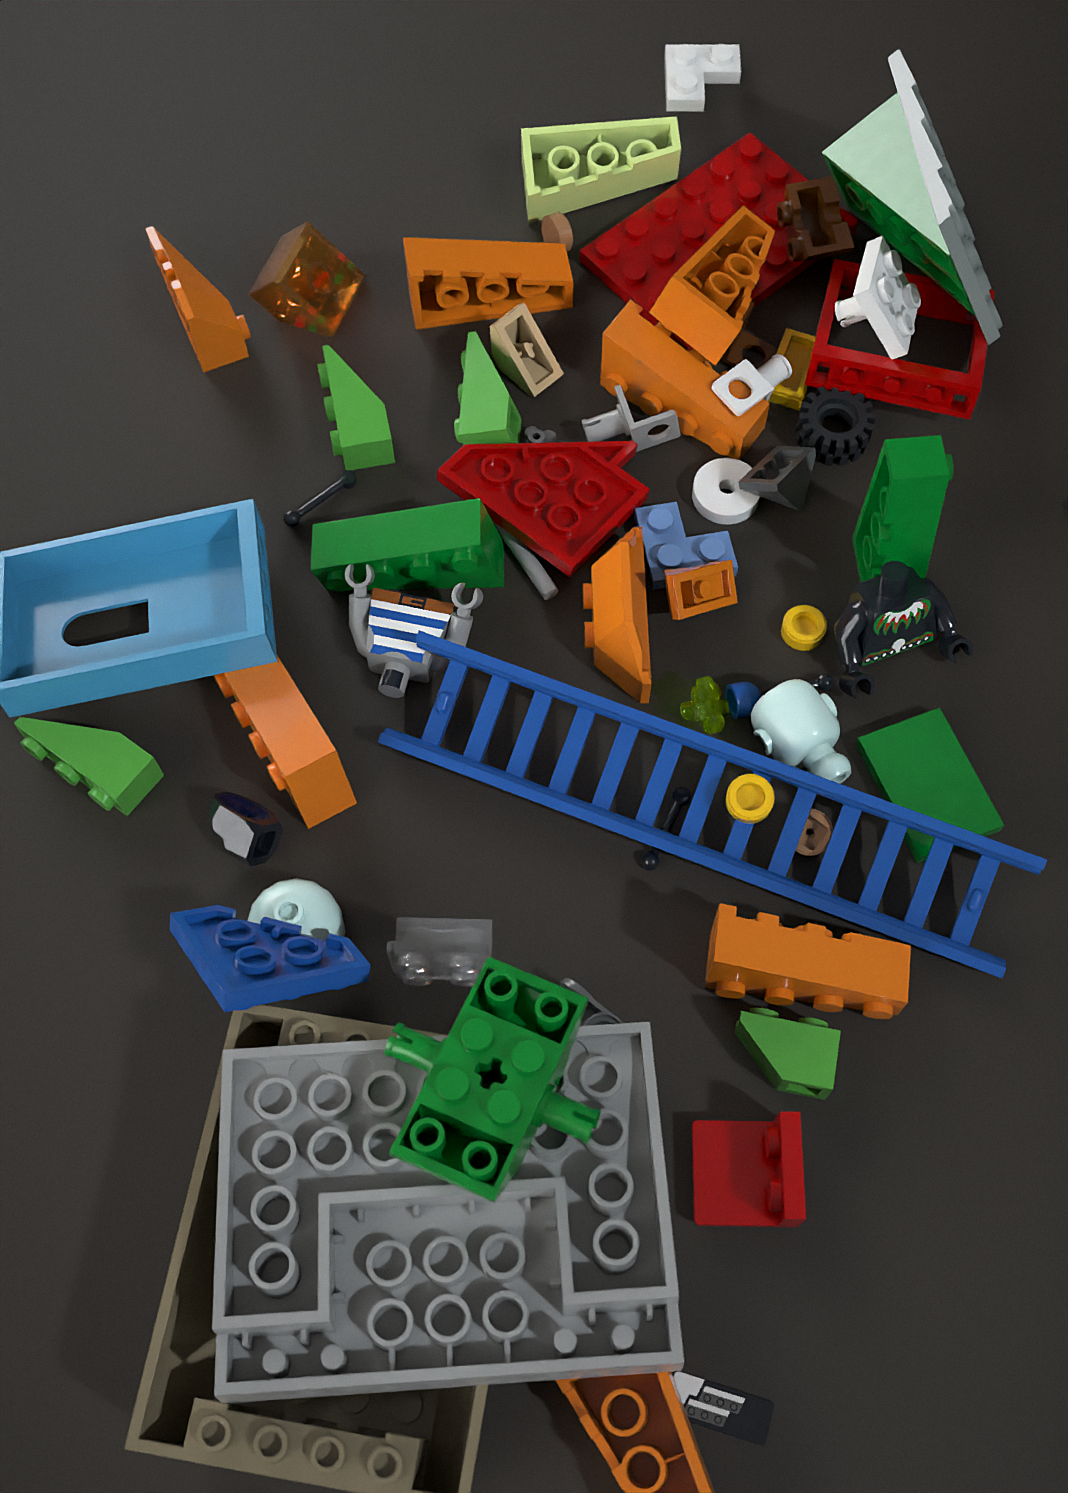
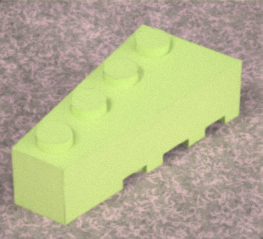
[521,116,681,224]

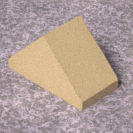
[490,303,564,397]

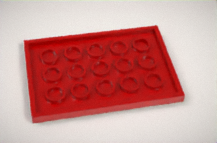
[579,132,859,351]

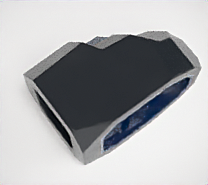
[208,792,283,867]

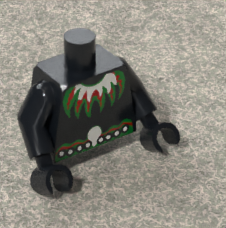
[834,561,974,699]

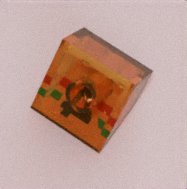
[248,221,366,337]

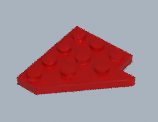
[437,441,650,577]

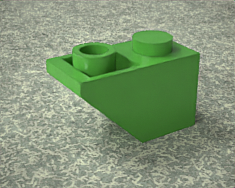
[734,1008,841,1100]

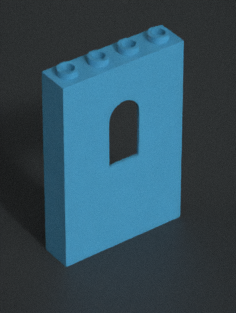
[0,499,277,718]

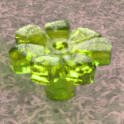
[680,676,729,734]

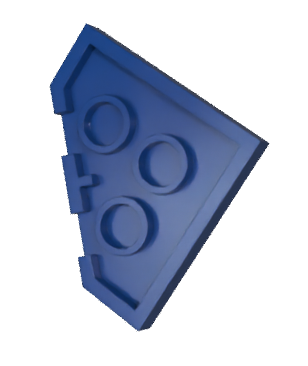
[170,905,371,1012]

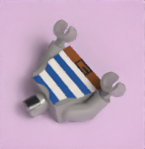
[345,564,483,698]

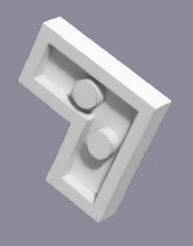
[665,44,741,111]

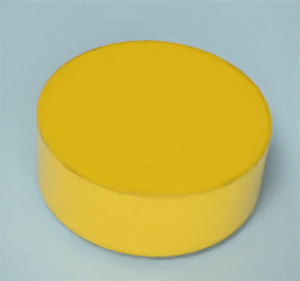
[781,605,827,651]
[726,774,775,824]

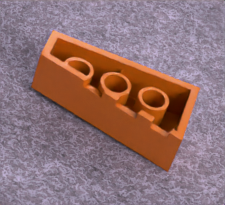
[403,237,573,330]

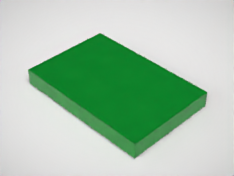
[855,707,1004,863]

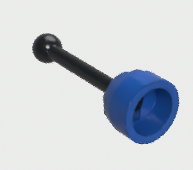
[725,674,833,719]

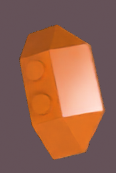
[583,527,651,704]

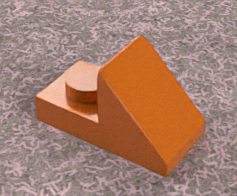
[663,560,738,620]

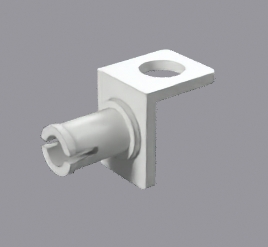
[711,354,792,416]

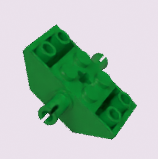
[385,956,601,1203]

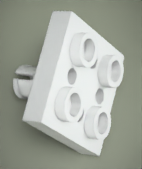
[835,236,921,359]

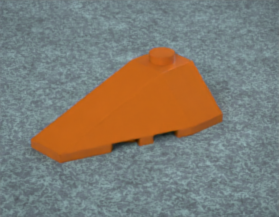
[145,226,251,372]

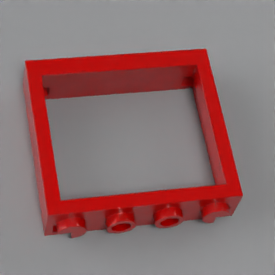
[804,259,995,420]

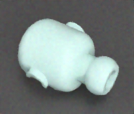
[751,679,851,784]

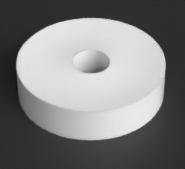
[692,458,760,525]

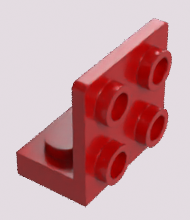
[691,1112,806,1228]

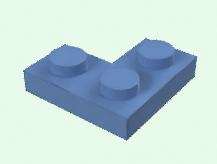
[634,501,738,590]

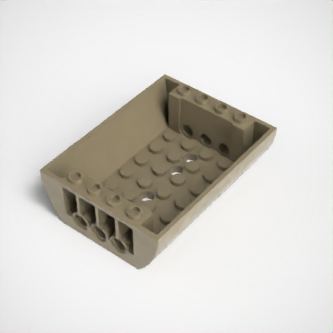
[124,1005,488,1493]

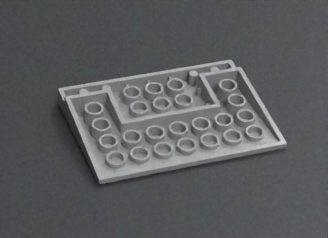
[212,1022,684,1403]

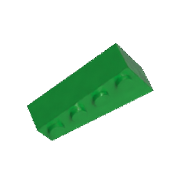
[852,435,954,582]
[311,498,504,592]

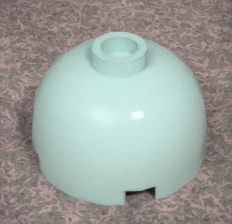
[248,878,345,941]

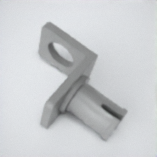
[581,385,680,452]

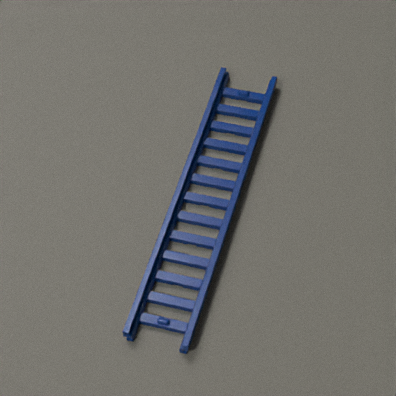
[378,630,1047,979]

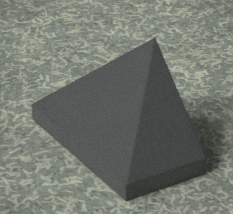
[738,445,816,512]

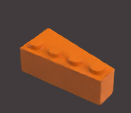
[649,206,775,366]
[600,299,770,460]
[214,655,357,829]
[704,903,911,1019]
[555,1372,715,1493]

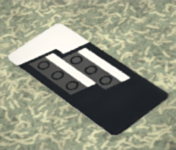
[673,1371,774,1446]

